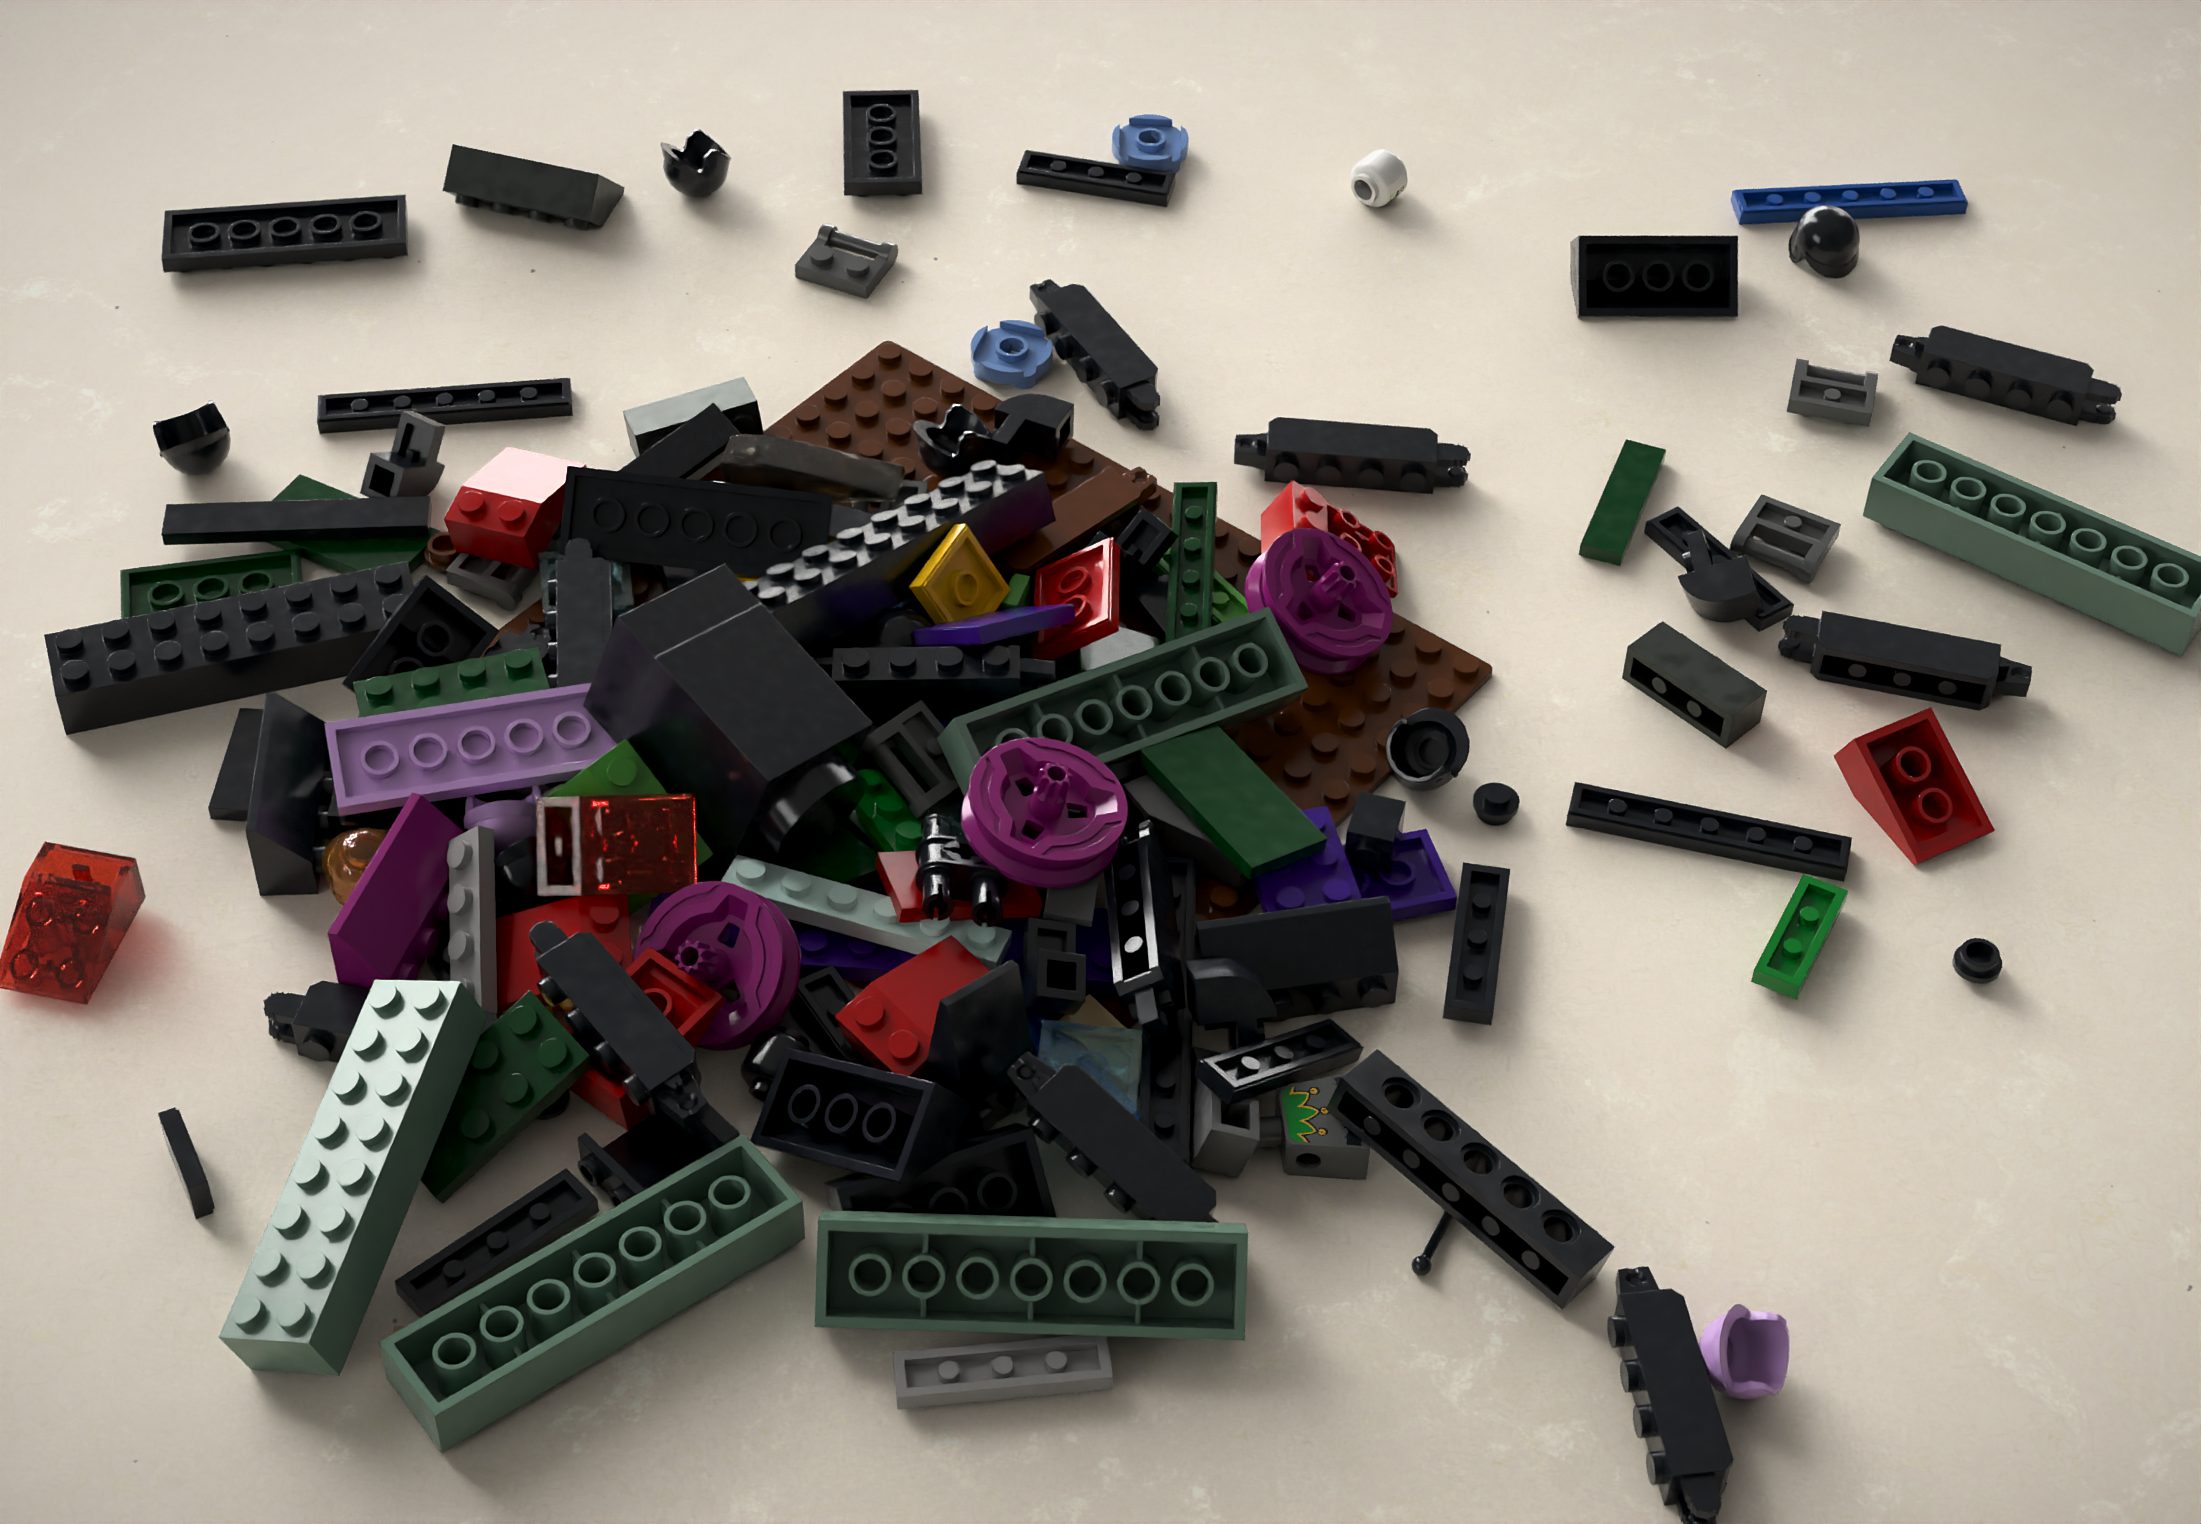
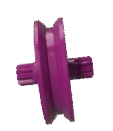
[1245,528,1393,676]
[961,738,1128,888]
[633,881,801,1051]

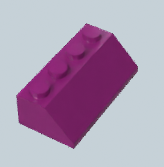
[327,792,464,989]

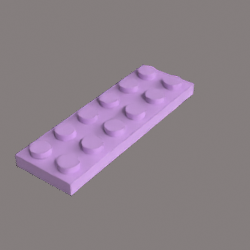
[324,683,617,816]

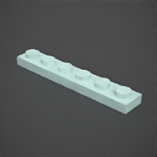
[721,855,1012,971]

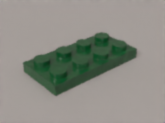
[353,647,550,718]
[420,990,596,1204]

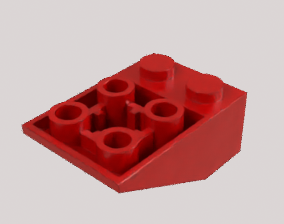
[1261,480,1398,598]

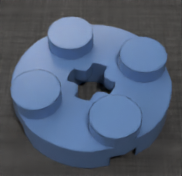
[1112,114,1189,173]
[971,320,1053,389]

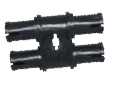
[915,814,1008,928]

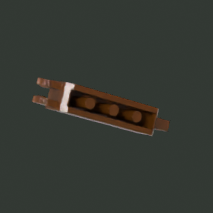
[989,466,1157,598]

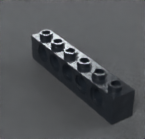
[1326,1049,1615,1309]

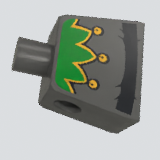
[1256,1073,1370,1180]

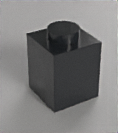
[1345,791,1406,874]

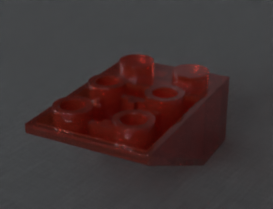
[536,793,697,896]
[0,842,146,1005]

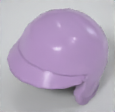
[464,785,546,859]
[1699,1304,1790,1399]

